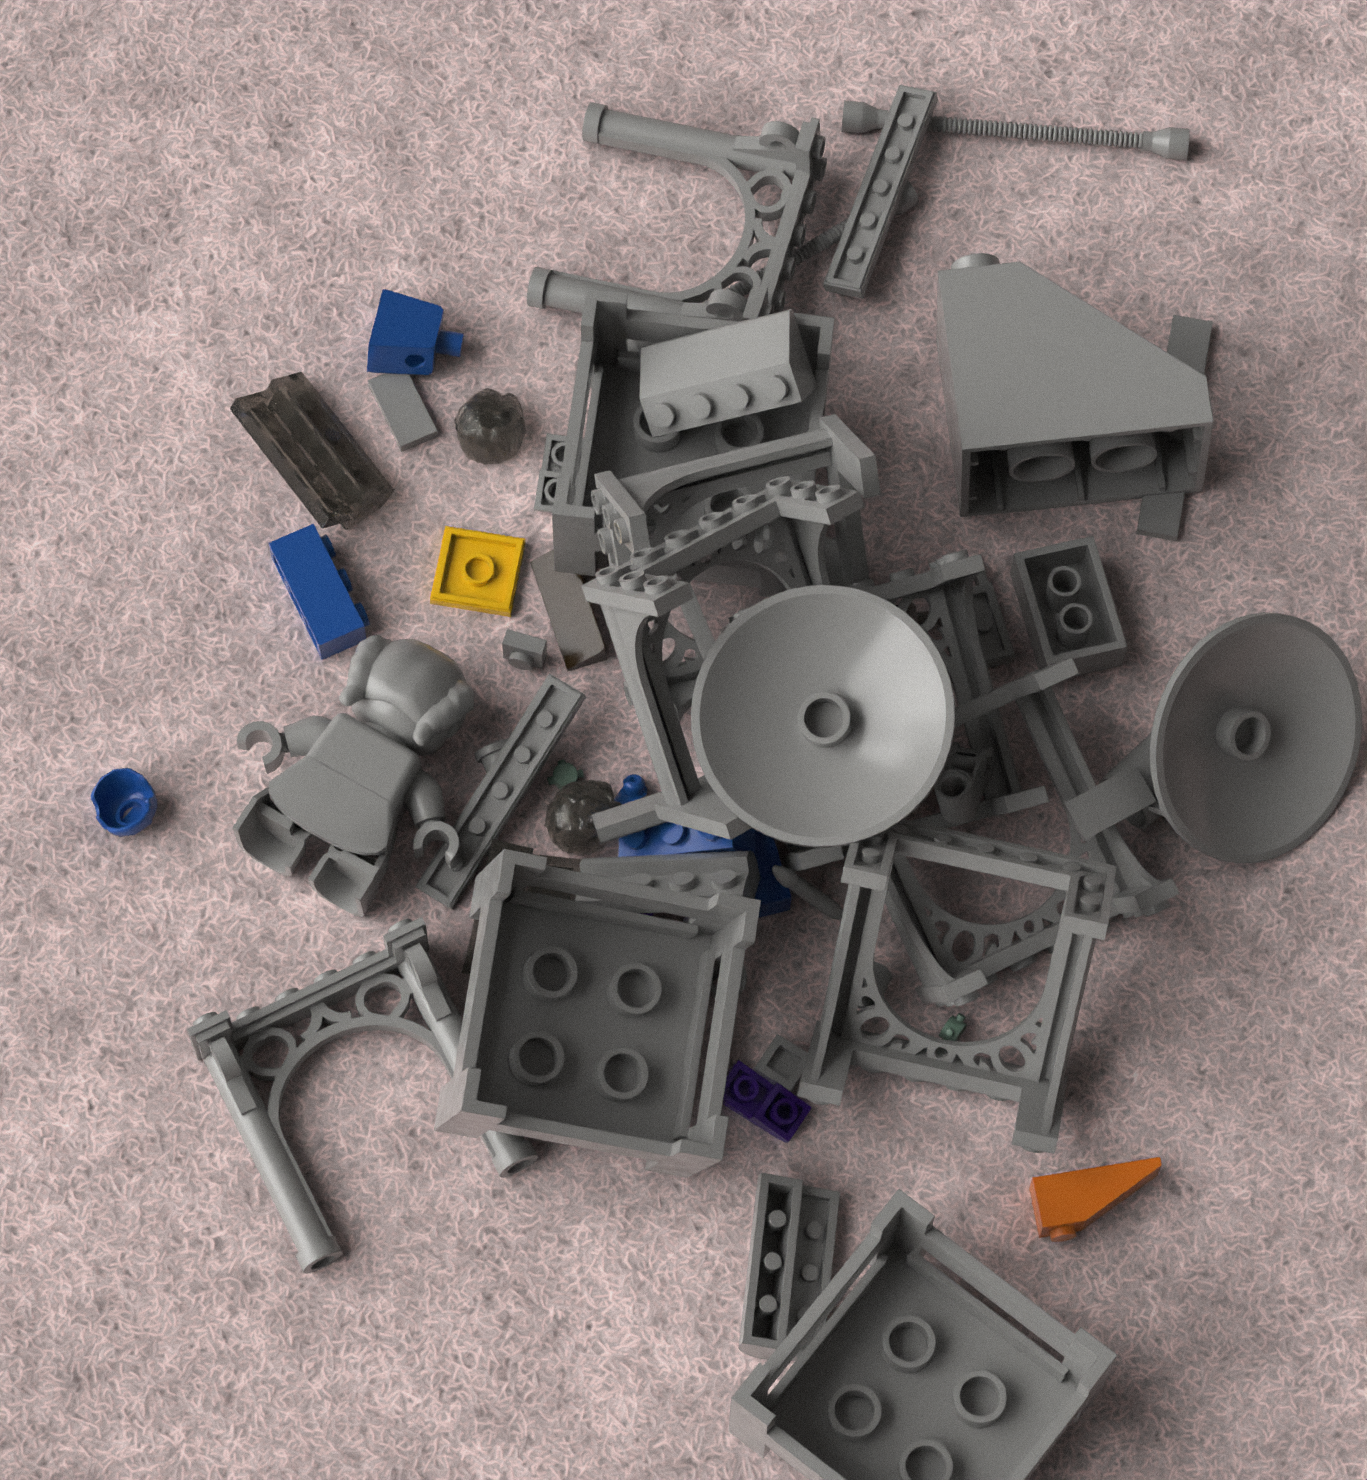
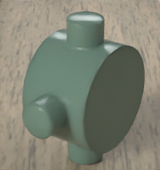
[547,760,584,795]
[939,1013,967,1041]

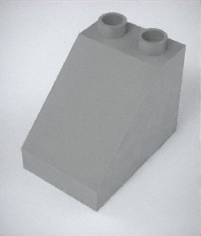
[936,253,1214,517]

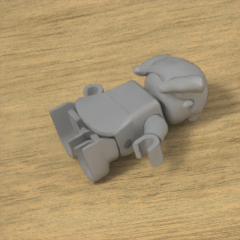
[233,635,475,917]

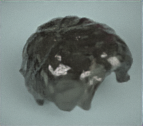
[454,388,527,465]
[544,780,622,856]

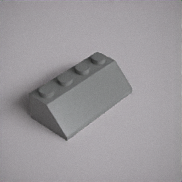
[640,309,817,438]

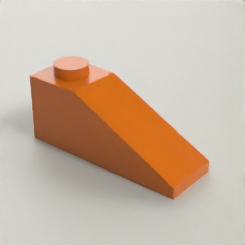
[1029,1157,1162,1242]

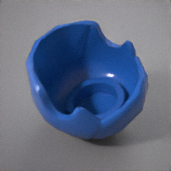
[91,768,158,837]

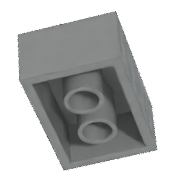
[1010,536,1127,677]

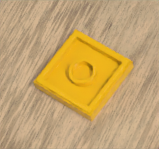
[430,526,526,617]

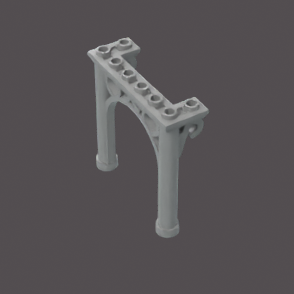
[527,102,827,322]
[187,917,538,1274]

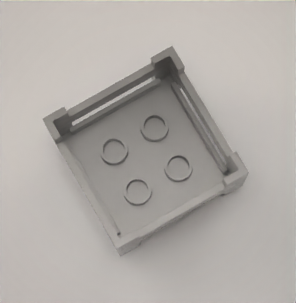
[552,288,835,597]
[434,849,761,1178]
[728,1189,1117,1480]

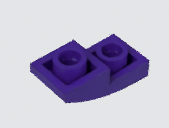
[723,1060,812,1143]

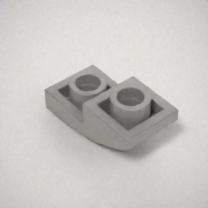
[534,433,584,513]
[1063,764,1156,842]

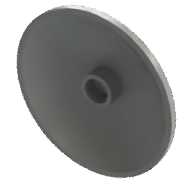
[691,585,955,848]
[1099,612,1362,863]

